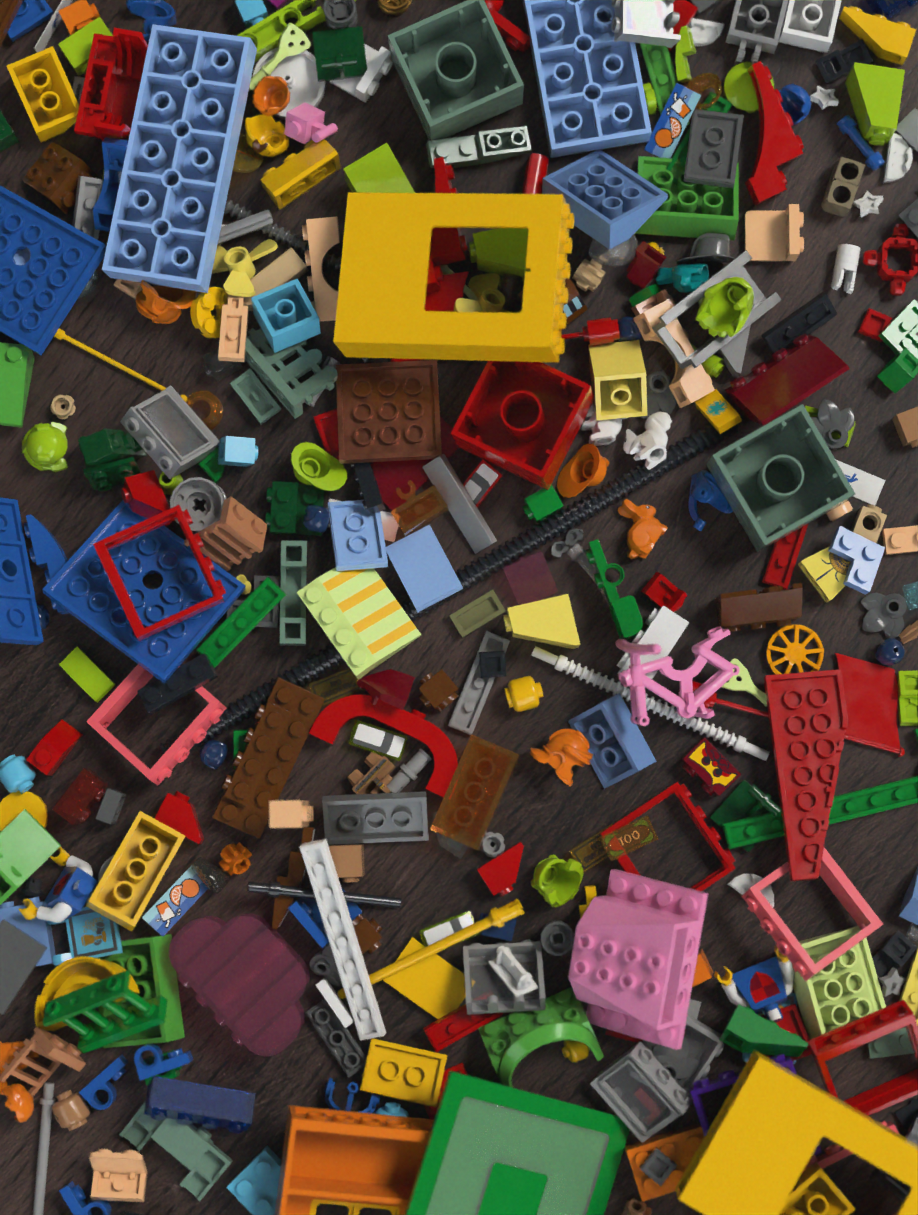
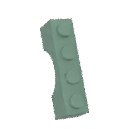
[280,540,307,646]

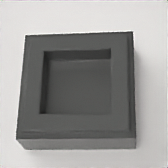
[640,1147,677,1186]

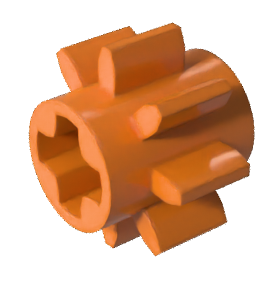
[219,842,252,876]

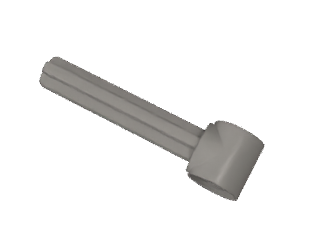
[218,210,273,244]

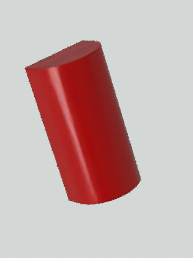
[522,153,549,194]

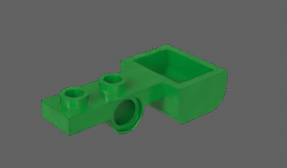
[585,539,643,641]

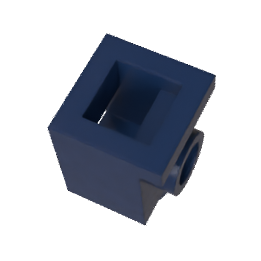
[479,913,517,941]

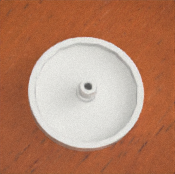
[253,48,325,119]

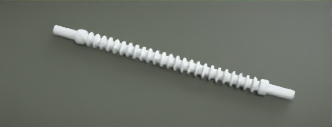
[532,646,770,761]

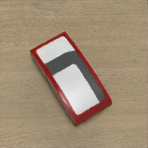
[463,460,503,508]

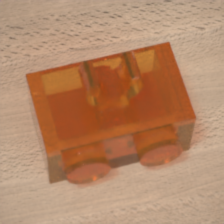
[391,481,448,537]

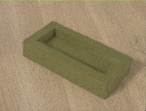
[449,590,506,638]

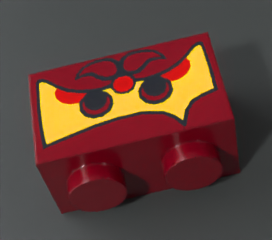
[681,737,741,796]

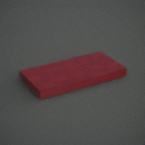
[371,417,459,514]

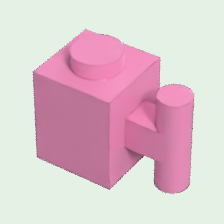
[284,103,338,144]

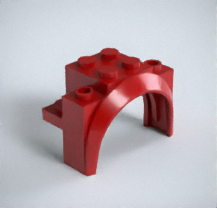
[74,27,148,141]

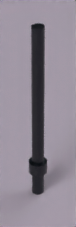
[247,881,401,908]

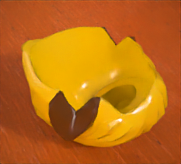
[245,114,289,157]

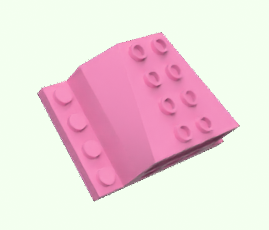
[568,869,708,1050]

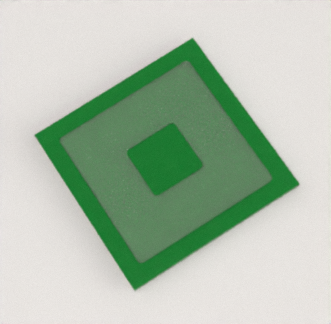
[404,1071,630,1215]

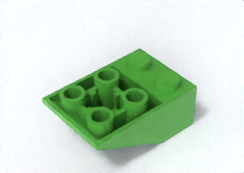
[0,809,61,905]

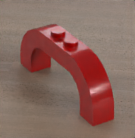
[309,695,458,800]

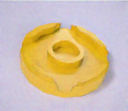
[0,791,48,831]

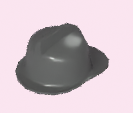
[676,233,735,264]

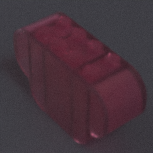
[169,913,310,1056]

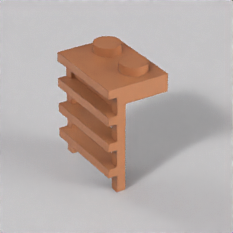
[184,497,267,571]
[0,1026,86,1097]

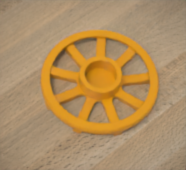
[766,624,824,675]

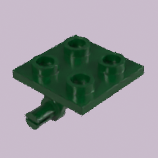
[312,26,367,82]
[78,436,142,491]
[710,779,781,852]

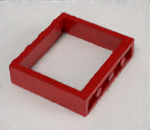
[93,505,226,641]
[599,782,736,892]
[808,999,918,1116]

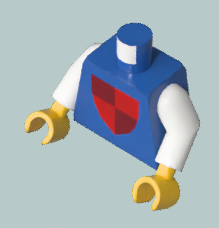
[18,846,97,923]
[714,945,794,1023]

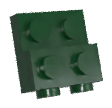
[265,481,325,537]

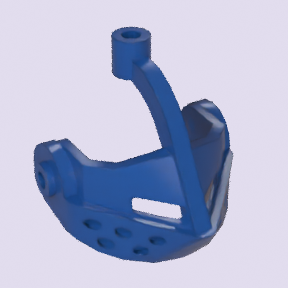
[126,0,176,42]
[689,470,733,531]
[324,1078,381,1113]

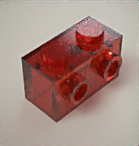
[52,768,109,825]

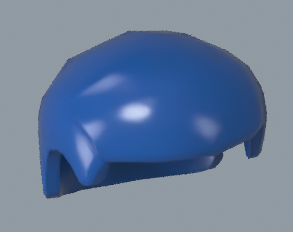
[779,84,811,125]

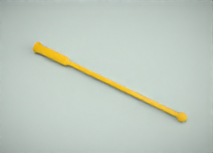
[54,328,188,403]

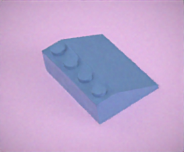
[542,150,668,250]

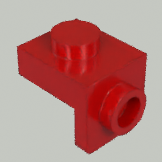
[641,571,687,612]

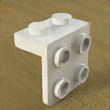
[329,44,393,103]

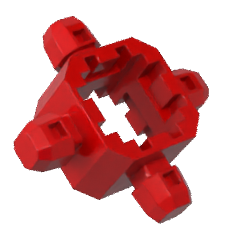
[863,224,918,296]

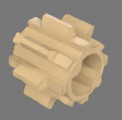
[573,259,606,292]

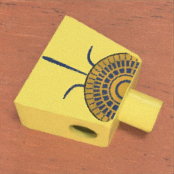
[797,546,850,603]

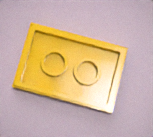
[383,937,476,1019]
[360,1038,447,1108]

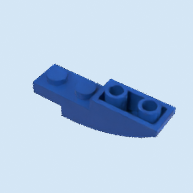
[24,514,69,615]

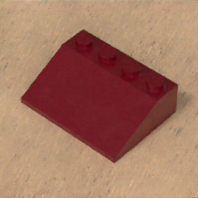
[725,334,850,426]

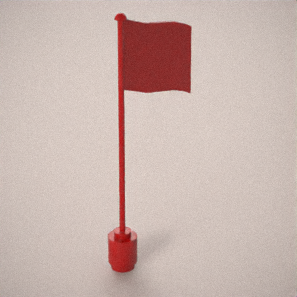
[390,271,620,362]
[678,653,905,757]

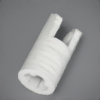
[831,244,861,294]

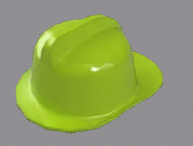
[291,442,347,491]

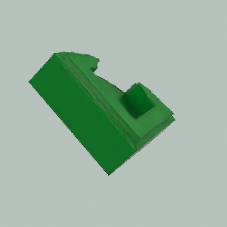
[629,284,662,307]
[199,448,225,484]

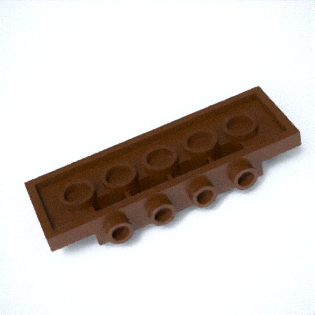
[212,677,325,839]

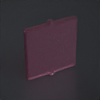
[503,551,558,605]

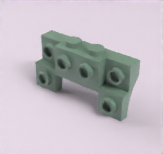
[119,1094,233,1201]

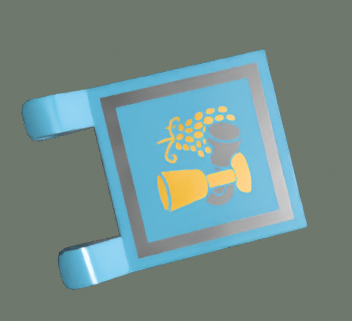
[47,907,123,966]

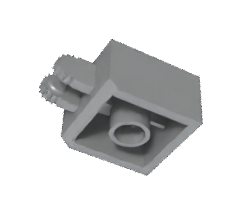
[725,0,788,65]

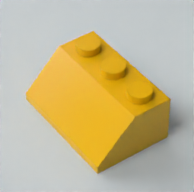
[7,46,79,142]
[260,139,341,210]
[779,1162,855,1215]

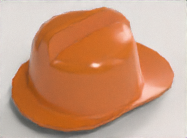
[557,444,610,498]

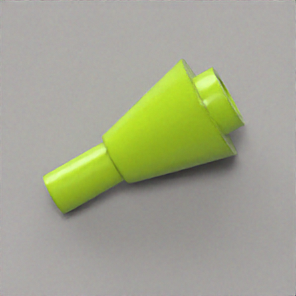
[691,344,725,378]

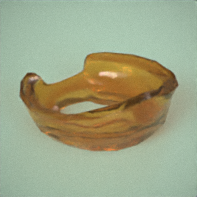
[686,73,722,110]
[186,390,223,430]

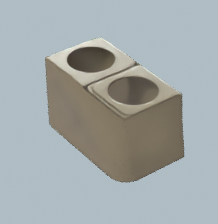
[821,157,865,217]

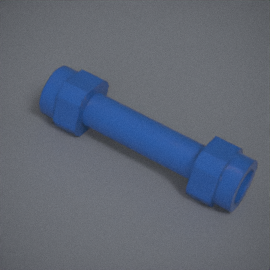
[837,115,885,172]

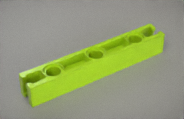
[237,0,325,63]

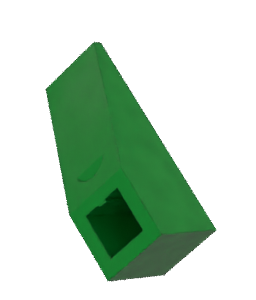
[719,1004,809,1057]

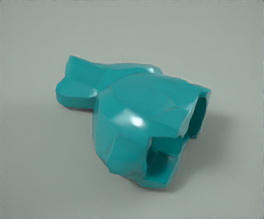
[656,263,709,293]

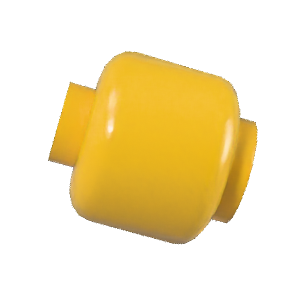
[504,676,544,712]

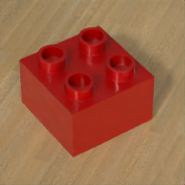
[451,361,594,490]

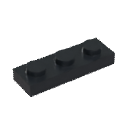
[761,292,837,355]
[138,653,218,715]

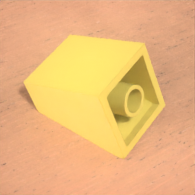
[588,340,647,420]
[503,594,580,649]

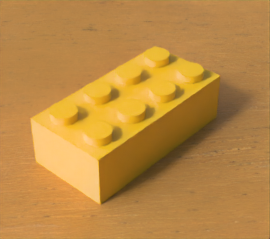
[86,811,185,931]

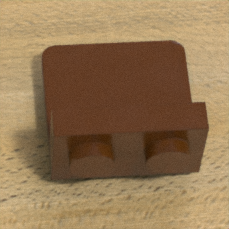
[23,143,98,214]

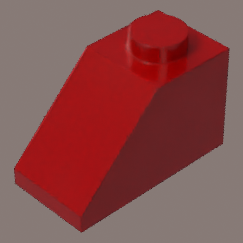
[121,470,170,526]
[26,719,83,776]
[154,791,204,844]
[477,841,524,897]

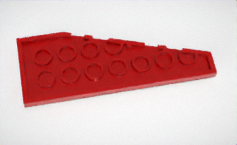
[764,669,848,881]

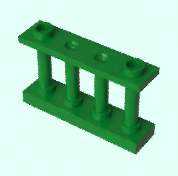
[43,970,168,1053]

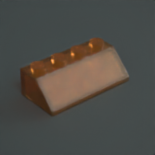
[430,734,520,851]

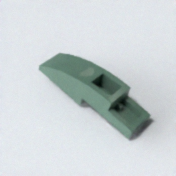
[426,126,531,168]

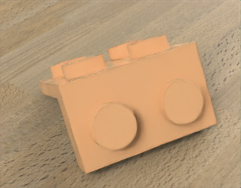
[745,204,804,261]
[89,1149,147,1202]

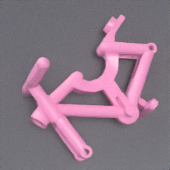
[616,627,740,726]

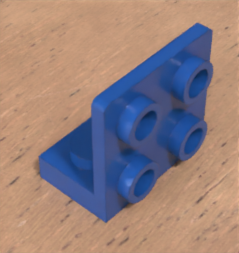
[288,887,362,948]

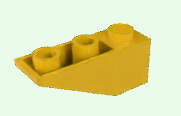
[839,6,916,65]

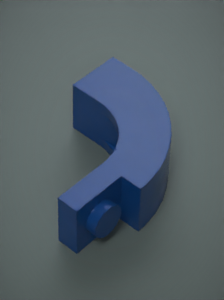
[93,137,128,232]

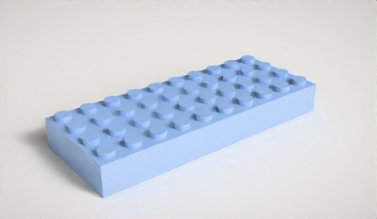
[522,0,652,158]
[102,24,257,293]

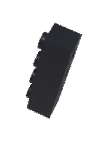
[350,462,385,515]

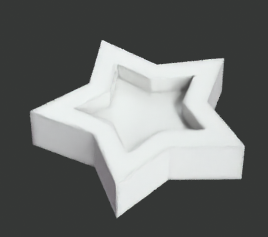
[810,86,839,110]
[853,191,883,217]

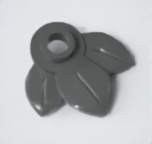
[641,371,676,419]
[811,399,855,449]
[861,592,907,639]
[310,944,343,986]
[652,1037,701,1081]

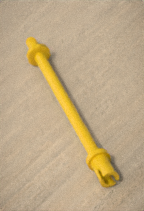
[338,899,524,999]

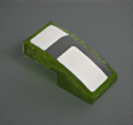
[348,720,408,761]
[419,910,479,950]

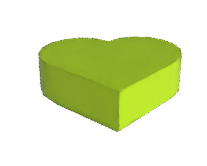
[643,83,657,115]

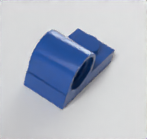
[134,1044,193,1080]
[79,1055,129,1110]
[59,1181,111,1215]

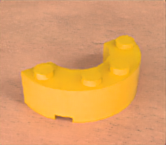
[35,956,140,1031]

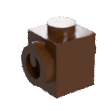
[418,669,459,712]
[352,914,383,955]

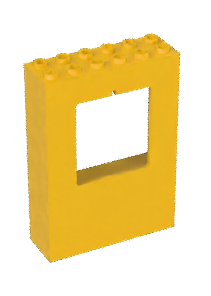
[333,192,574,363]
[675,1050,918,1215]

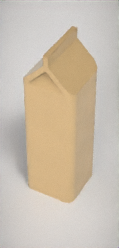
[244,247,308,311]

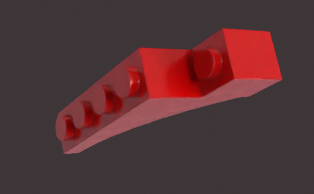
[745,61,804,205]
[426,157,468,294]

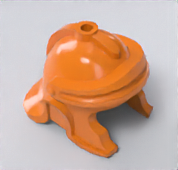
[136,280,197,324]
[530,728,593,787]

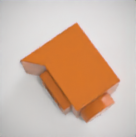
[58,0,100,35]

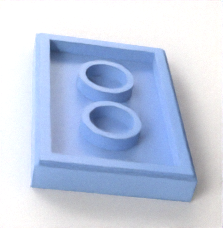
[327,500,388,571]
[386,524,463,612]

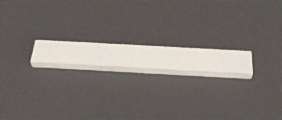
[300,839,386,1041]

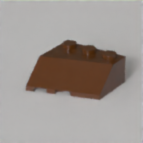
[715,583,802,632]

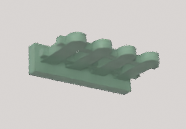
[245,328,338,419]

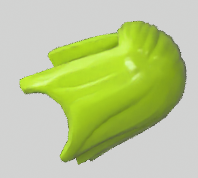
[696,277,754,338]

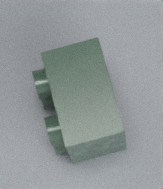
[388,0,524,141]
[706,404,855,552]

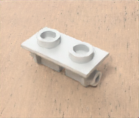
[488,946,538,997]

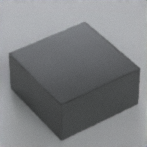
[96,788,127,824]

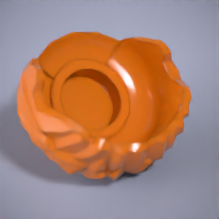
[253,76,290,116]
[2,1084,34,1123]

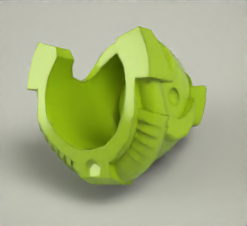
[22,422,68,472]
[531,854,583,907]

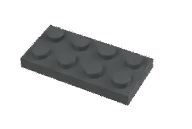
[322,791,429,845]

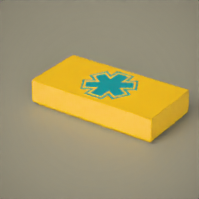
[694,389,742,434]

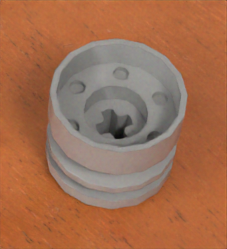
[170,477,227,532]

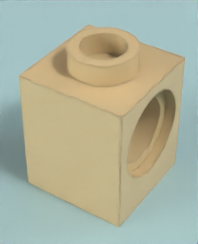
[851,504,887,543]

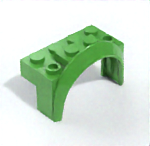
[478,987,604,1087]

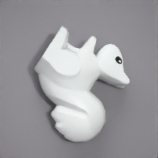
[581,403,627,446]
[623,411,672,470]

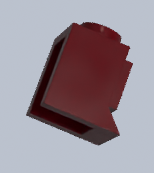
[626,241,666,289]

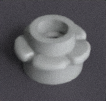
[480,832,505,857]

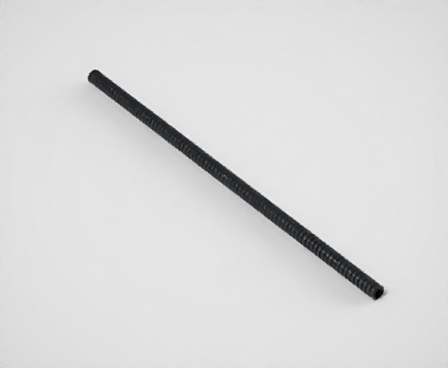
[159,423,738,755]

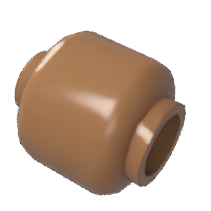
[52,1089,91,1131]

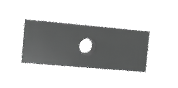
[305,999,367,1078]

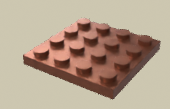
[336,360,442,464]

